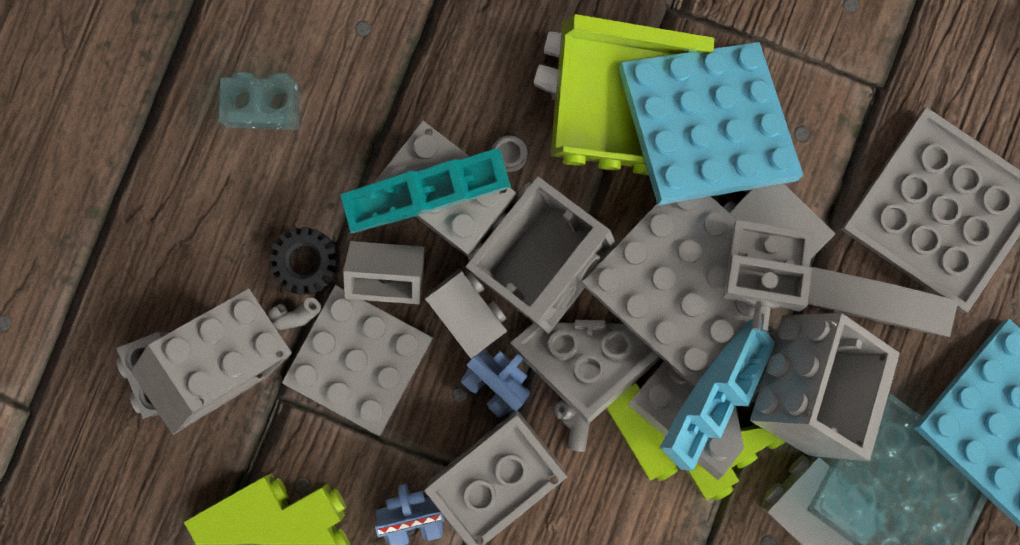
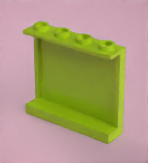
[550,14,714,175]

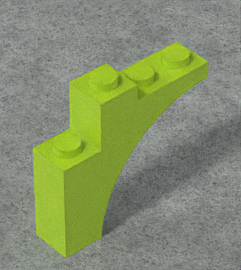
[606,383,785,501]
[184,473,350,545]

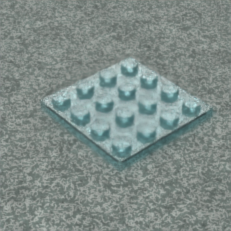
[807,393,988,545]

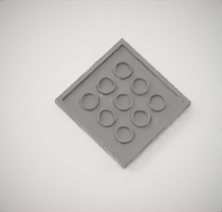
[840,107,1020,313]
[582,196,755,388]

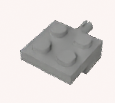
[723,220,814,332]

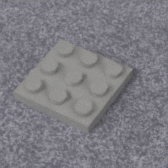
[282,285,433,436]

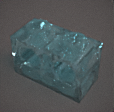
[219,72,301,130]

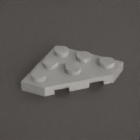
[511,320,662,424]
[628,361,744,480]

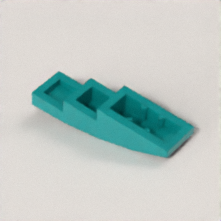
[340,148,511,233]

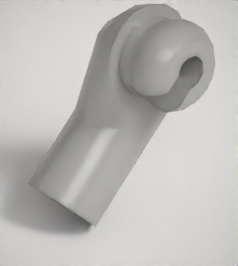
[267,297,321,330]
[554,400,590,452]

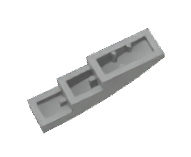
[808,266,958,338]

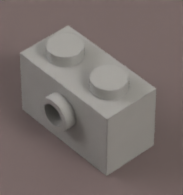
[343,241,425,304]
[424,269,507,358]

